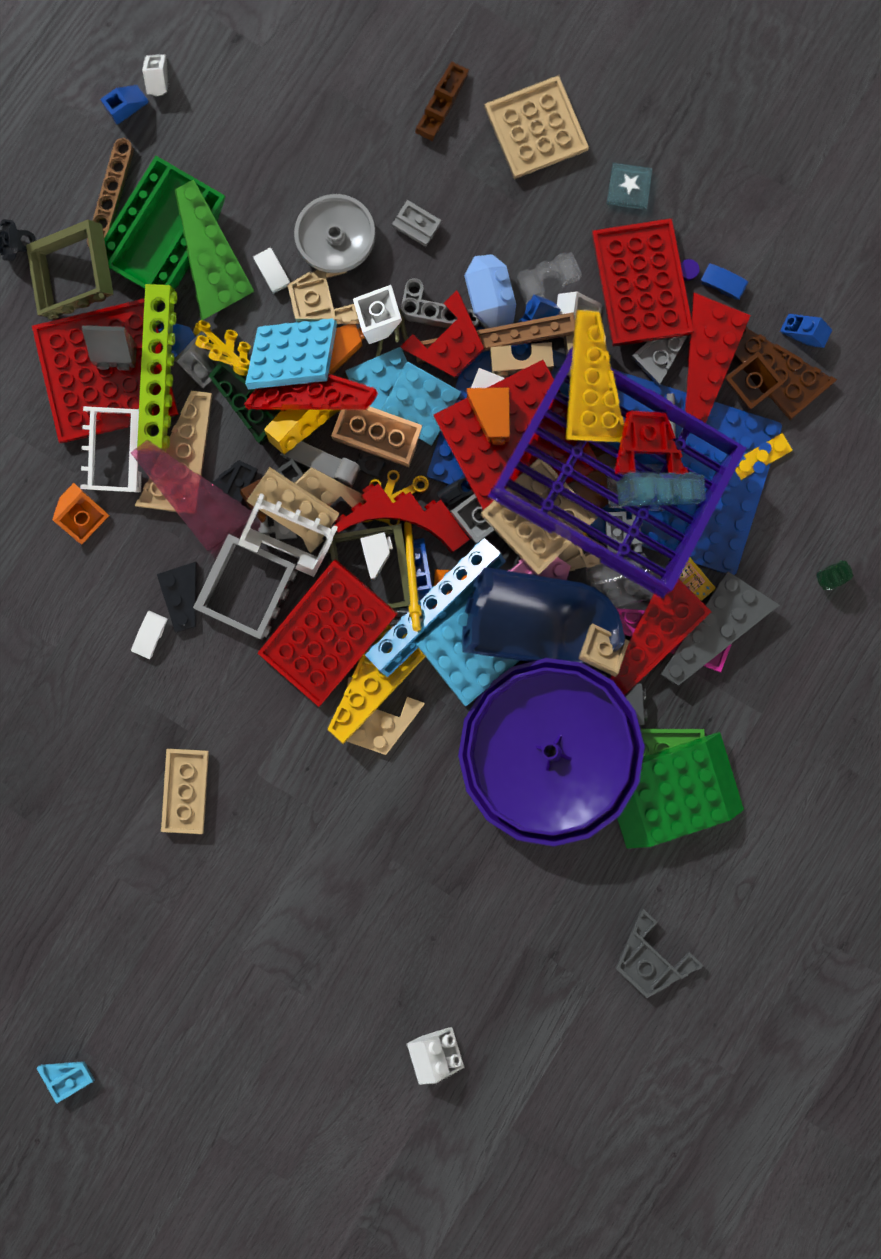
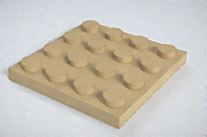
[484,75,589,179]
[480,459,597,575]

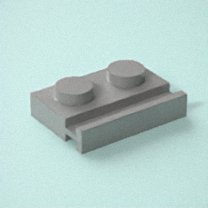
[392,200,441,247]

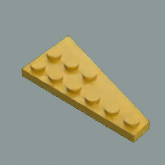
[565,310,624,442]
[328,624,425,744]

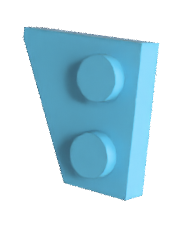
[37,1062,95,1104]

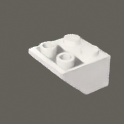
[407,1027,464,1084]

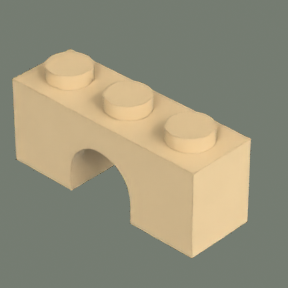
[490,342,554,378]

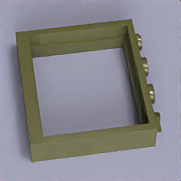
[26,219,114,320]
[327,524,410,609]

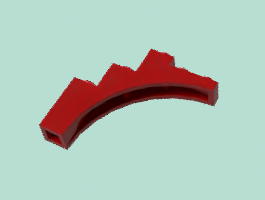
[334,483,470,553]

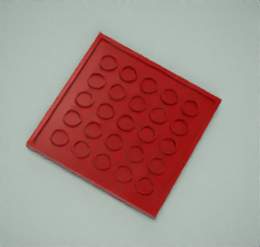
[32,298,179,443]
[433,360,597,510]

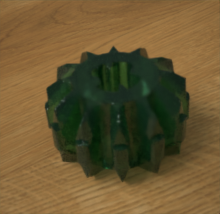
[816,560,854,590]

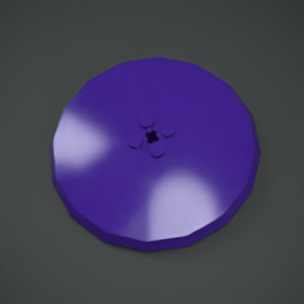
[458,658,645,846]

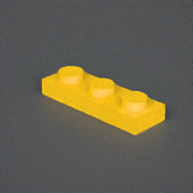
[735,433,792,480]

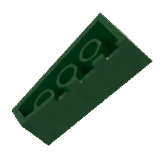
[209,362,283,446]

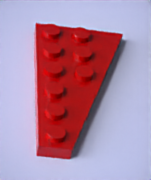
[244,374,378,410]
[610,579,712,696]

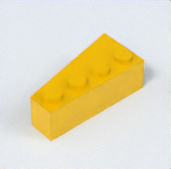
[264,373,340,455]

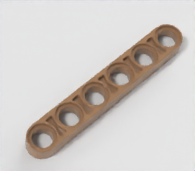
[87,138,134,246]

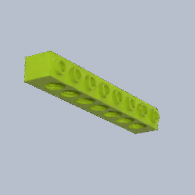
[137,284,177,453]

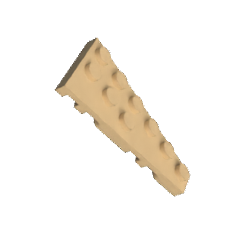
[135,391,213,514]

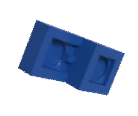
[701,263,748,300]

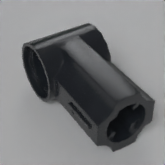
[437,474,473,507]

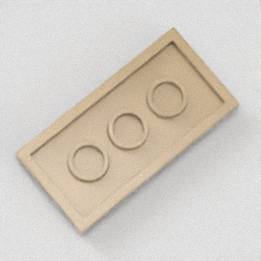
[247,467,339,547]
[161,749,209,834]

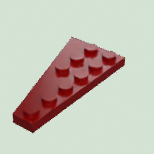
[685,292,751,423]

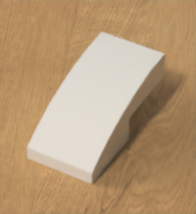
[253,247,290,294]
[131,611,168,659]

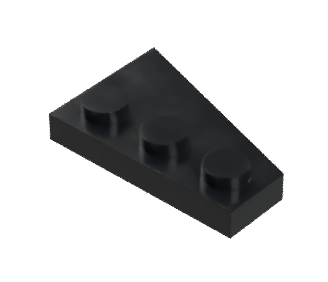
[157,562,197,633]

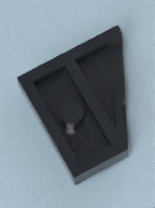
[204,460,258,506]

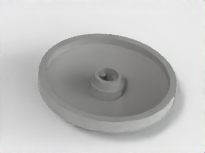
[294,194,375,273]

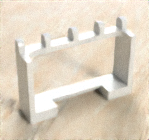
[80,406,142,492]
[238,493,337,577]

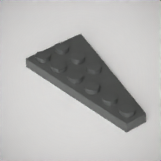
[660,572,780,686]

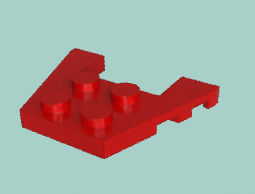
[400,290,485,377]
[615,411,689,476]

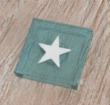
[607,163,652,209]

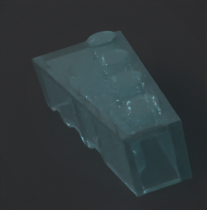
[617,472,706,507]

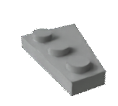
[632,335,688,386]

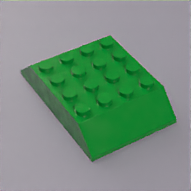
[104,156,225,289]
[617,732,744,849]

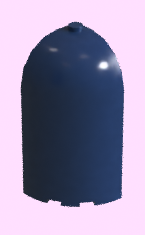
[462,567,625,665]

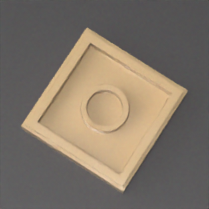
[578,623,629,677]

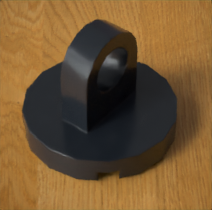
[0,219,36,261]

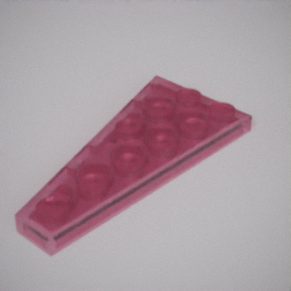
[131,440,252,551]

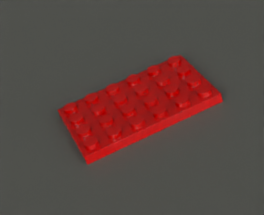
[592,218,694,347]
[257,559,398,707]

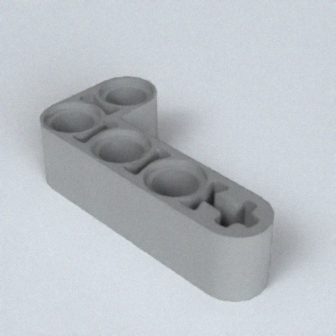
[401,278,479,329]
[280,441,361,488]

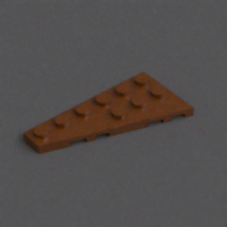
[734,326,837,420]

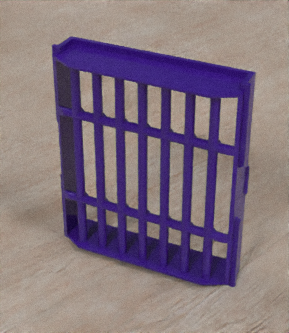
[488,347,746,598]

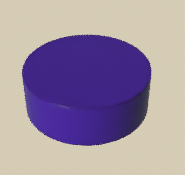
[681,259,699,281]

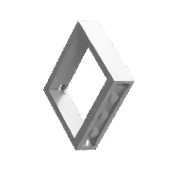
[193,534,298,641]

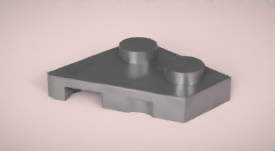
[174,331,215,389]

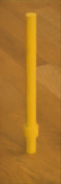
[403,522,422,631]

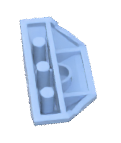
[464,255,516,328]

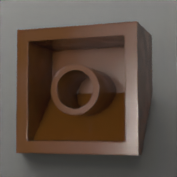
[725,351,784,410]

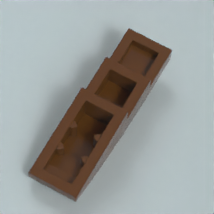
[415,61,469,141]

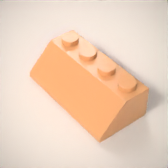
[331,406,423,467]

